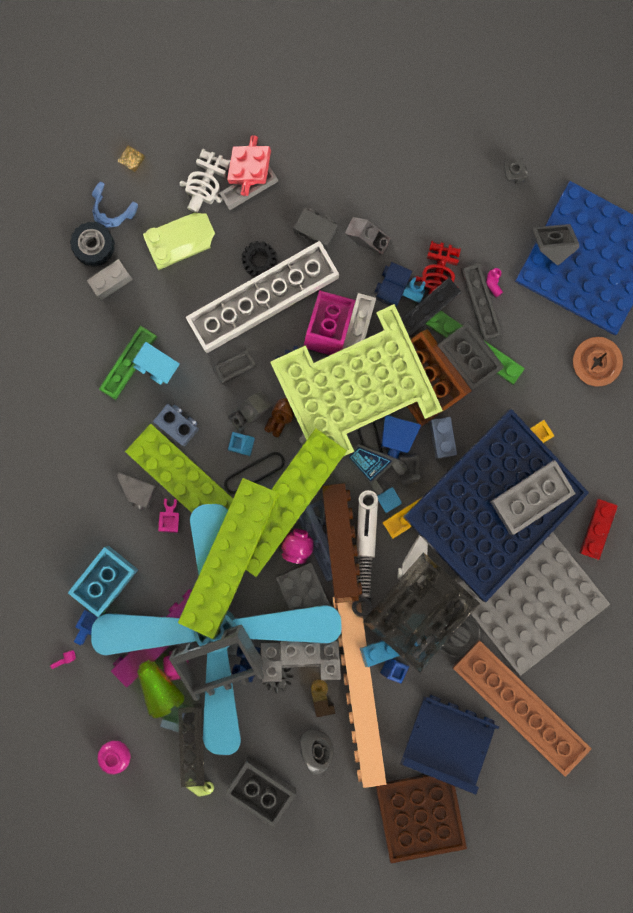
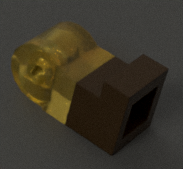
[311,678,335,718]

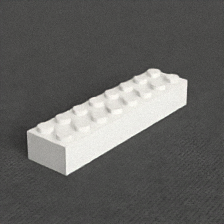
[186,241,339,353]

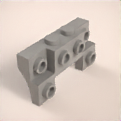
[261,641,341,683]

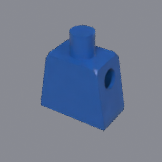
[381,415,421,459]

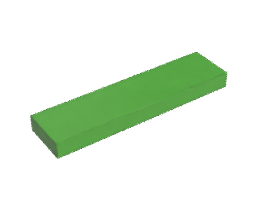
[99,325,157,400]

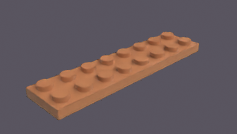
[452,640,592,777]

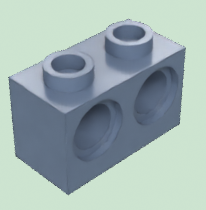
[153,404,199,447]

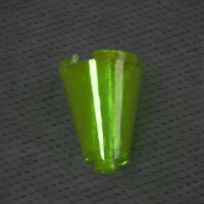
[137,661,185,718]

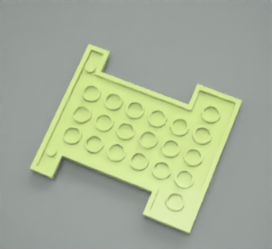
[270,304,443,456]

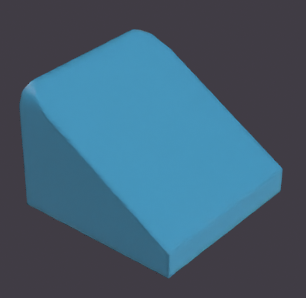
[228,432,255,456]

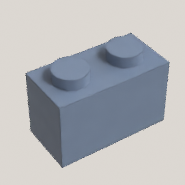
[429,417,457,459]

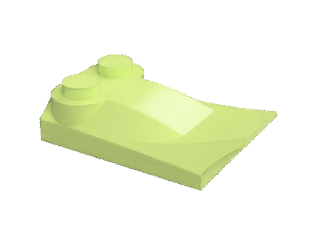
[143,212,215,270]

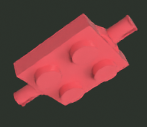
[227,135,271,196]

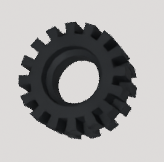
[242,241,277,277]

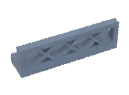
[298,500,333,582]

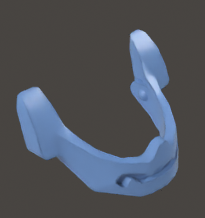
[92,181,138,228]

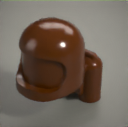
[264,398,295,437]

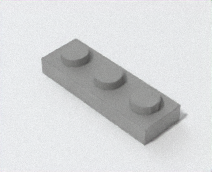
[219,166,278,210]

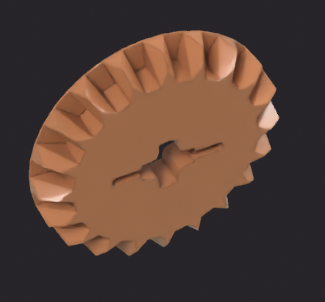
[573,337,623,387]

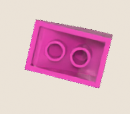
[304,290,356,355]

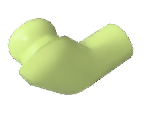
[185,778,214,797]

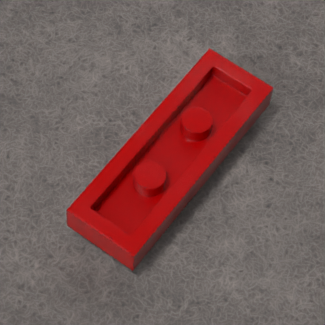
[579,499,618,560]

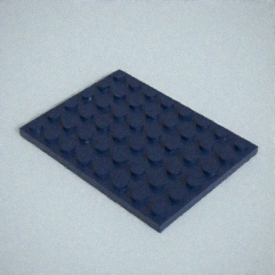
[403,409,589,603]

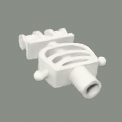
[180,149,231,213]

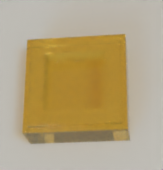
[118,145,145,172]

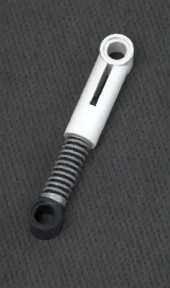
[352,490,378,618]

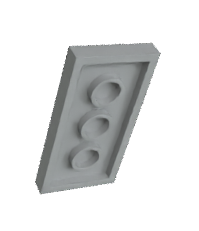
[490,460,575,535]

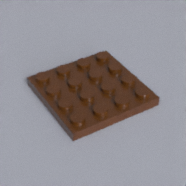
[376,775,467,863]

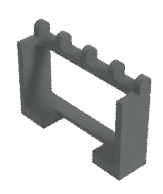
[169,624,264,701]

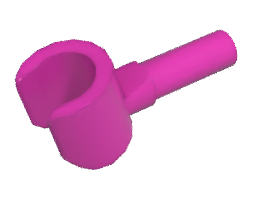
[50,650,76,669]

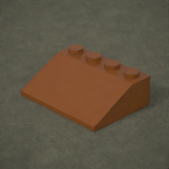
[407,329,472,427]

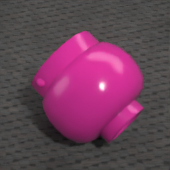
[281,529,314,564]
[97,740,131,775]

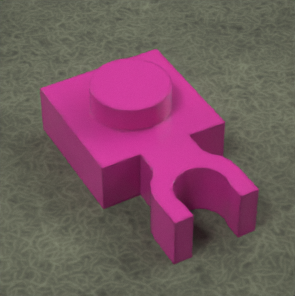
[158,499,180,533]

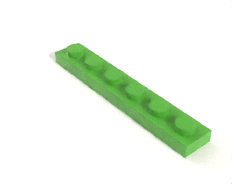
[425,311,525,385]

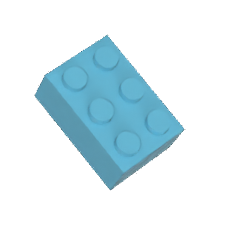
[132,342,180,385]
[68,546,138,617]

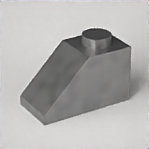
[117,472,157,510]

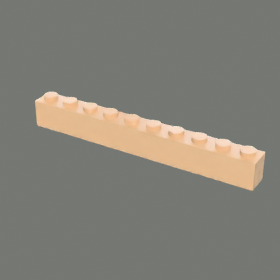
[332,597,386,788]

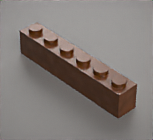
[322,483,362,603]

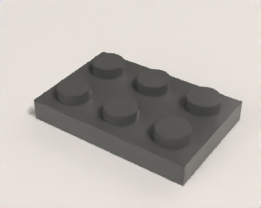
[437,321,504,390]

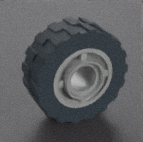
[70,222,115,267]

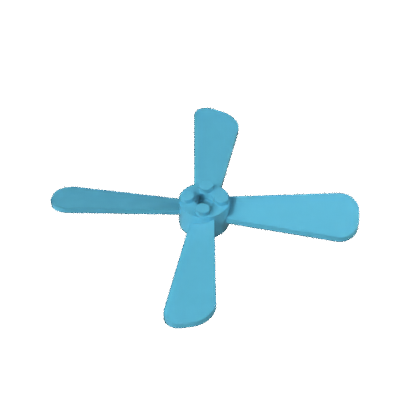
[91,504,342,755]

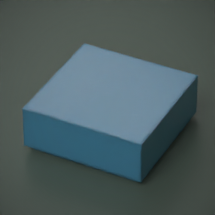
[377,487,402,513]

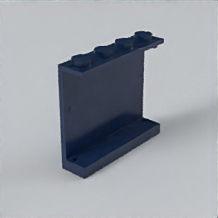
[400,695,500,795]

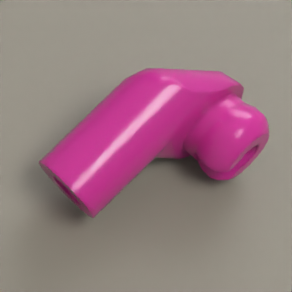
[486,268,503,298]

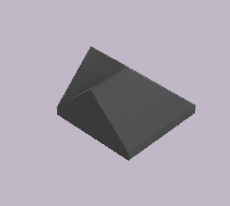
[532,224,579,266]

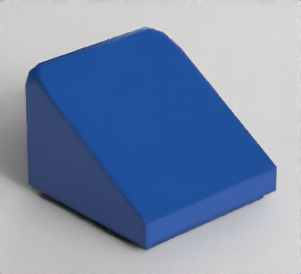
[380,658,409,684]

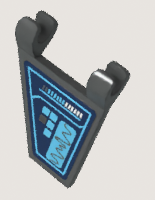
[345,443,408,495]

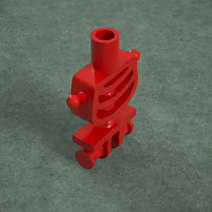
[415,241,461,295]

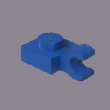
[74,610,98,646]

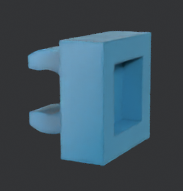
[403,277,426,303]

